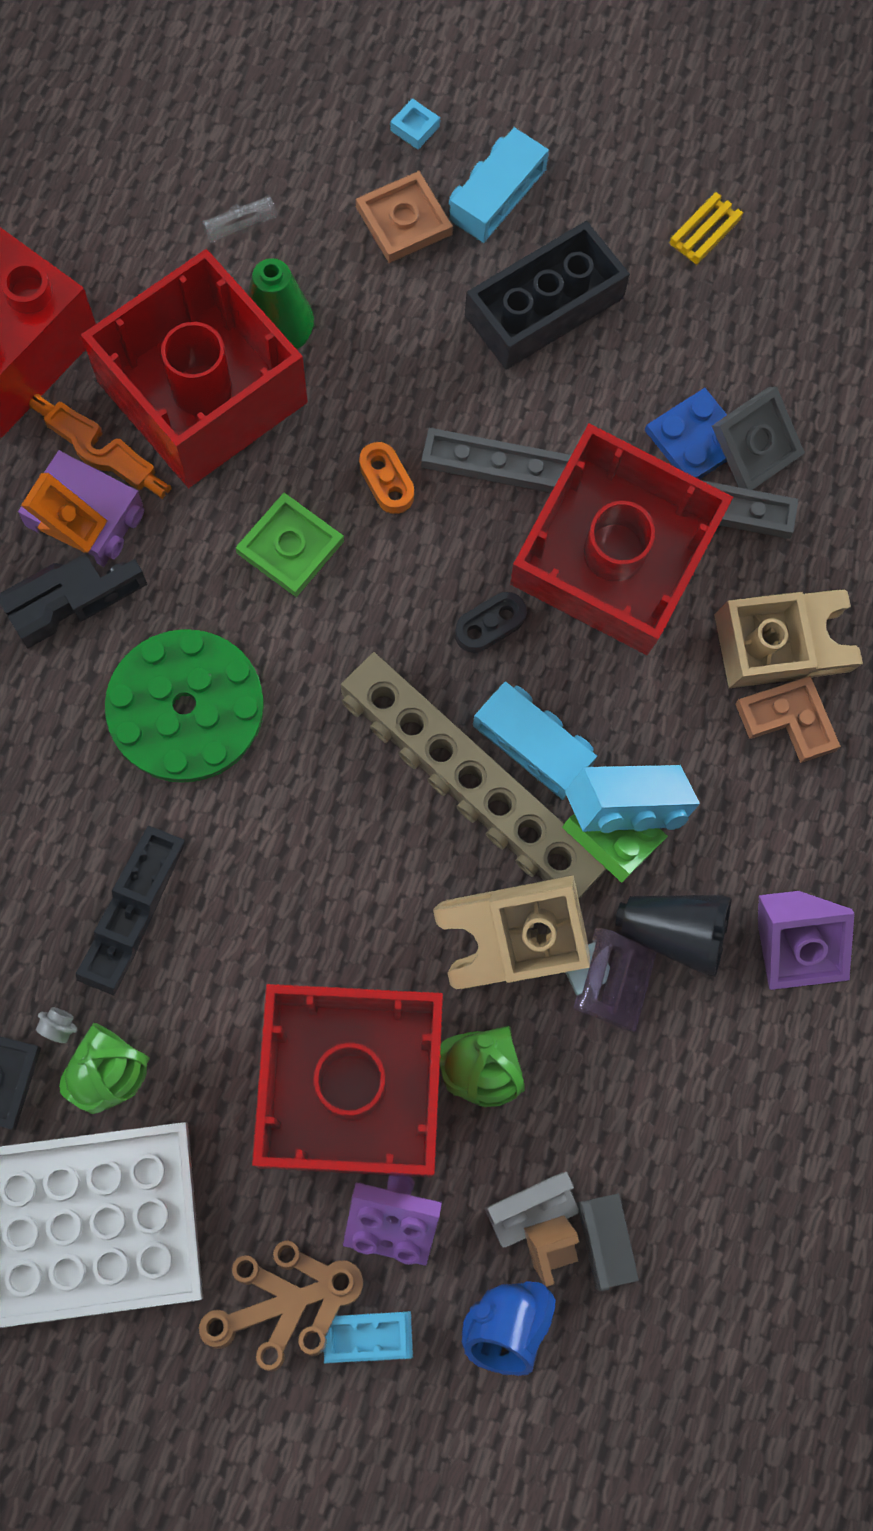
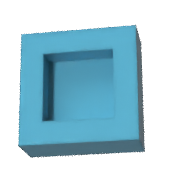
[390,98,440,150]

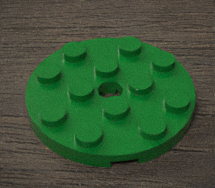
[105,629,264,783]

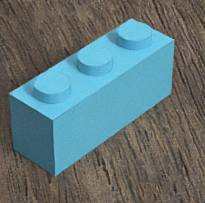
[448,127,549,243]
[473,681,597,800]
[565,765,700,833]

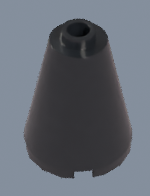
[615,895,732,977]

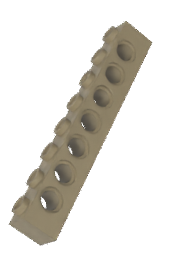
[341,652,607,900]

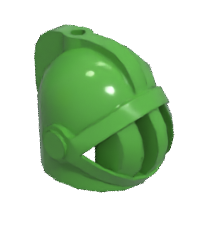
[59,1023,150,1114]
[440,1026,525,1107]

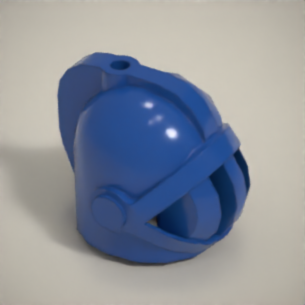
[461,1281,556,1376]

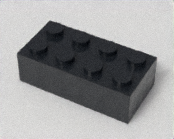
[464,220,630,370]

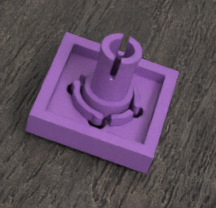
[343,1175,442,1266]

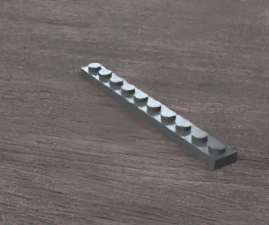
[421,428,798,539]

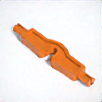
[29,394,171,499]

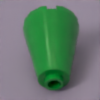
[247,258,314,349]

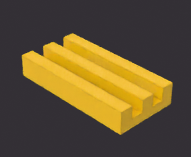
[670,192,743,265]

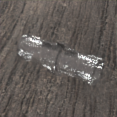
[202,195,277,243]

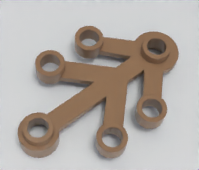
[199,1241,363,1372]

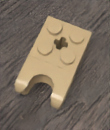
[714,590,863,688]
[433,876,591,989]

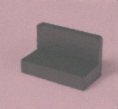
[576,1193,639,1291]

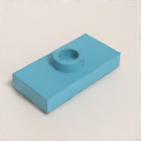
[324,1312,413,1363]

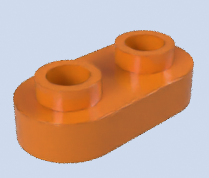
[359,442,414,514]

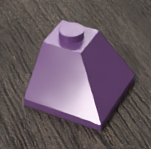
[758,891,854,990]

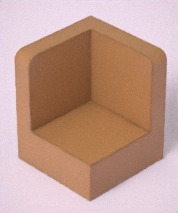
[524,1215,579,1287]

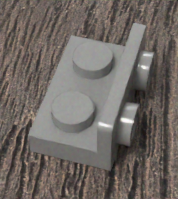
[485,1171,579,1247]

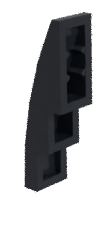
[76,825,185,996]

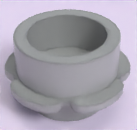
[36,1007,77,1043]

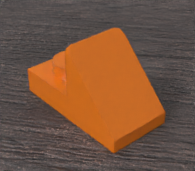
[21,473,108,553]

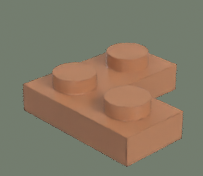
[735,676,841,763]

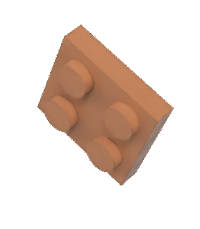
[356,171,453,263]

